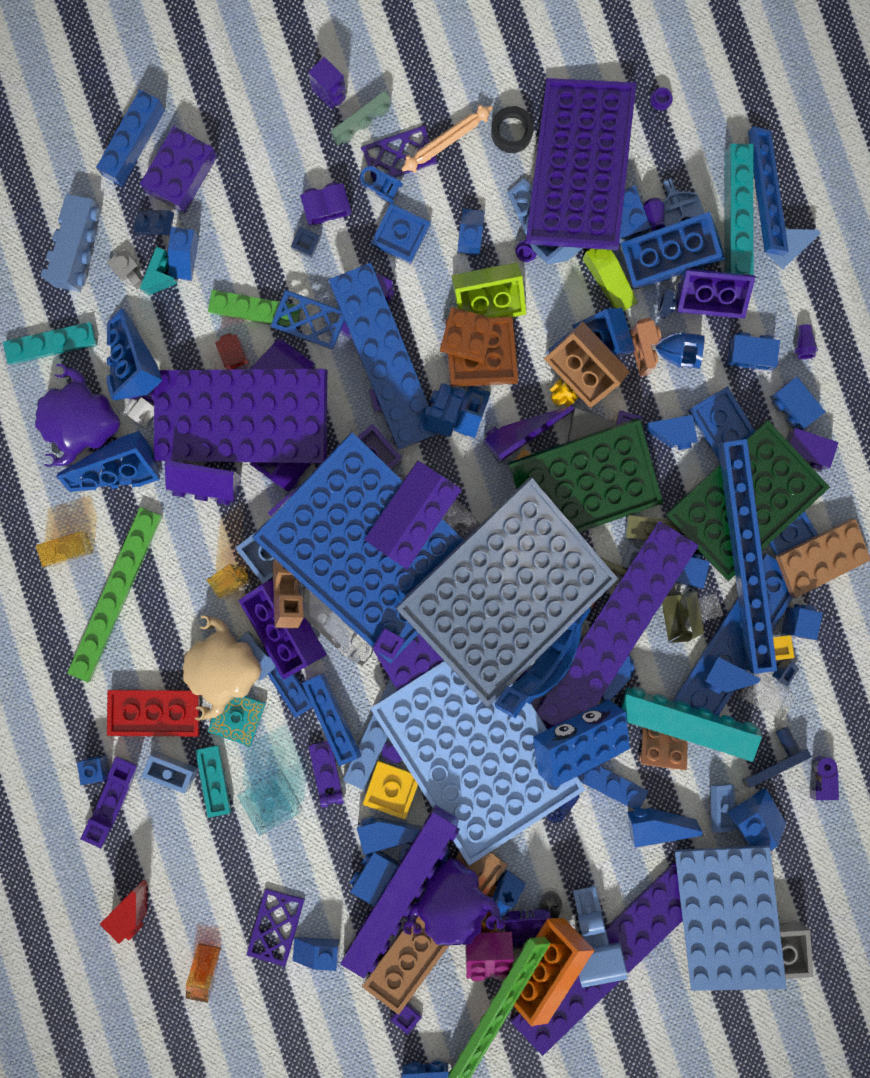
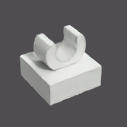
[126,397,154,427]

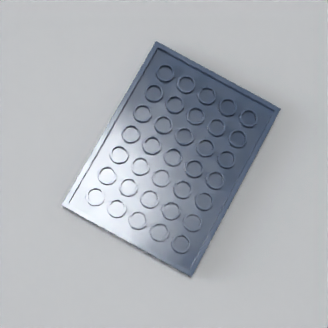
[395,478,618,707]

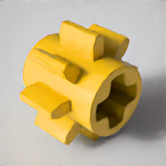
[550,379,578,407]

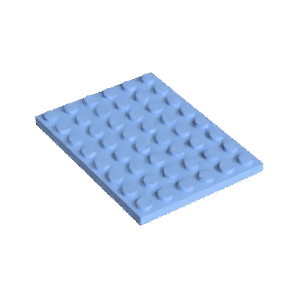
[370,661,585,865]

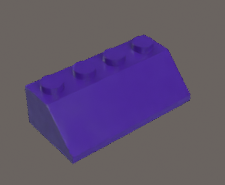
[364,460,461,569]

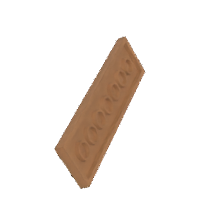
[362,851,508,1015]

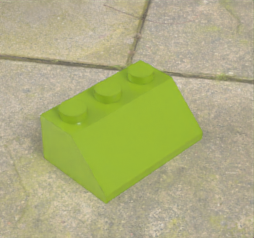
[451,262,526,318]

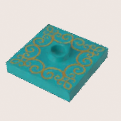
[208,696,266,747]

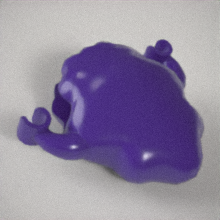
[35,364,120,467]
[403,858,505,946]

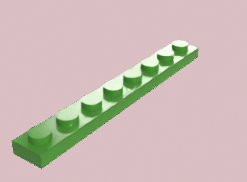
[67,507,163,682]
[448,937,551,1078]

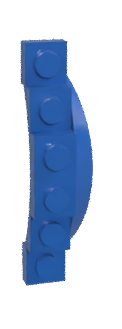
[495,607,591,718]

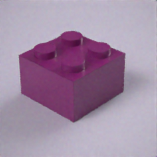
[465,932,514,981]

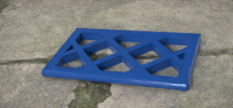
[271,290,345,350]

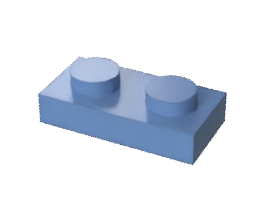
[711,783,735,833]

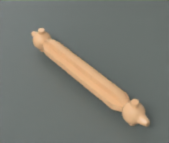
[401,104,493,173]

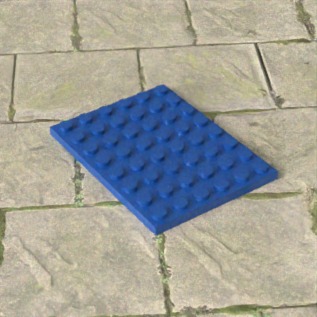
[252,432,464,664]

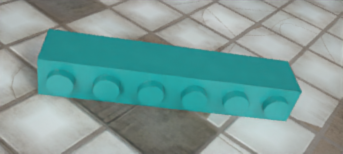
[724,144,754,275]
[620,687,762,762]

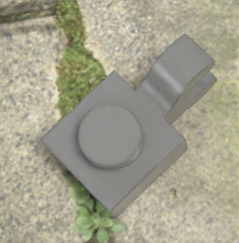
[107,249,142,289]

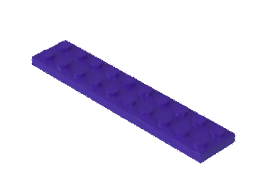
[537,521,699,726]
[510,861,683,1056]

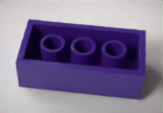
[238,579,327,680]

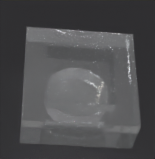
[698,593,723,621]

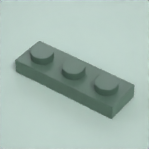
[331,91,391,145]

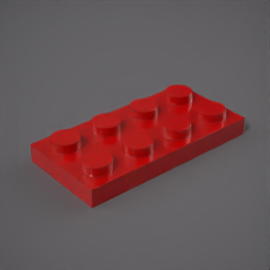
[107,690,200,737]

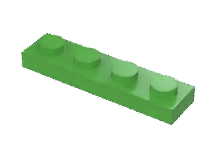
[208,290,301,327]

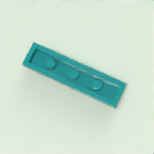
[3,322,97,365]

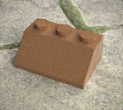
[544,322,630,408]

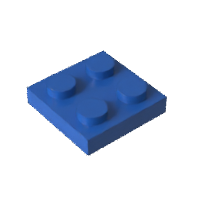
[371,203,431,264]

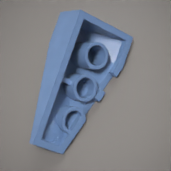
[507,179,583,265]

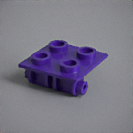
[504,909,551,949]

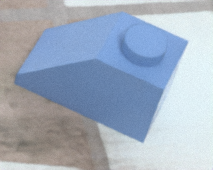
[767,229,821,270]

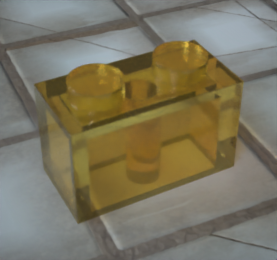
[36,531,93,567]
[207,564,249,599]

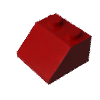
[99,880,147,944]

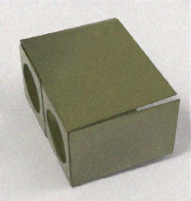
[662,591,704,643]

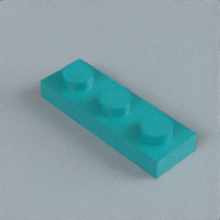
[195,745,232,818]

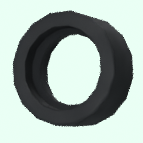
[491,106,534,153]

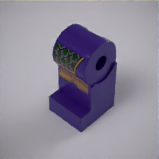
[810,756,839,800]

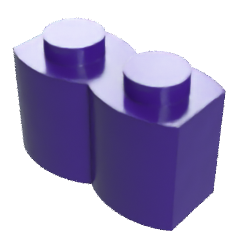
[300,182,351,226]

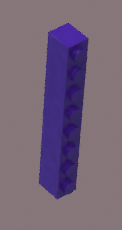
[340,805,460,979]

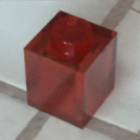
[215,333,249,370]

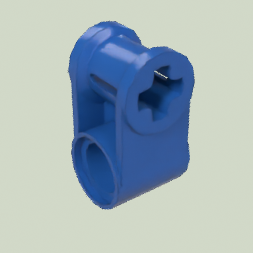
[359,166,403,204]
[492,870,526,917]

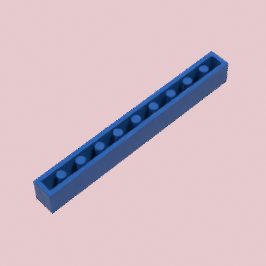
[718,439,777,674]

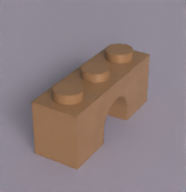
[273,558,304,628]

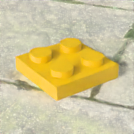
[362,760,418,820]

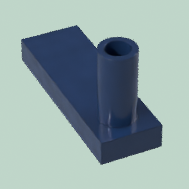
[742,726,812,788]

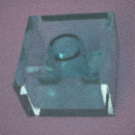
[237,769,303,836]

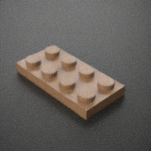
[775,519,870,598]

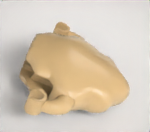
[183,616,262,720]

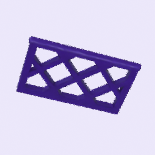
[361,125,437,183]
[246,888,305,967]

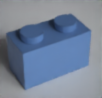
[141,752,198,794]

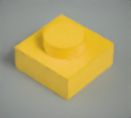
[773,635,794,660]

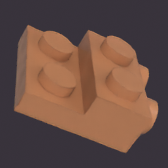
[630,318,661,377]

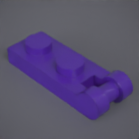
[308,741,344,808]

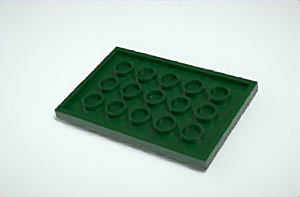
[508,418,663,532]
[665,420,830,581]

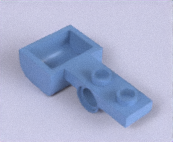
[573,885,629,988]

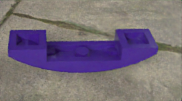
[80,756,138,849]

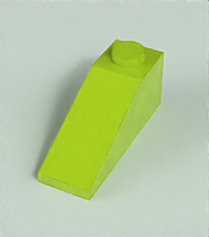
[583,249,638,312]

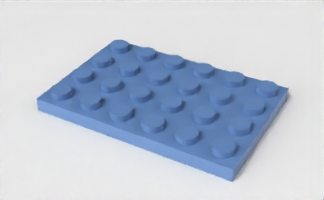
[675,845,787,991]

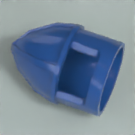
[655,331,705,369]

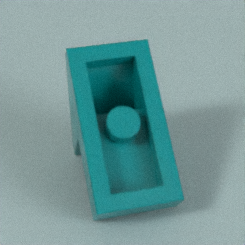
[139,247,177,295]

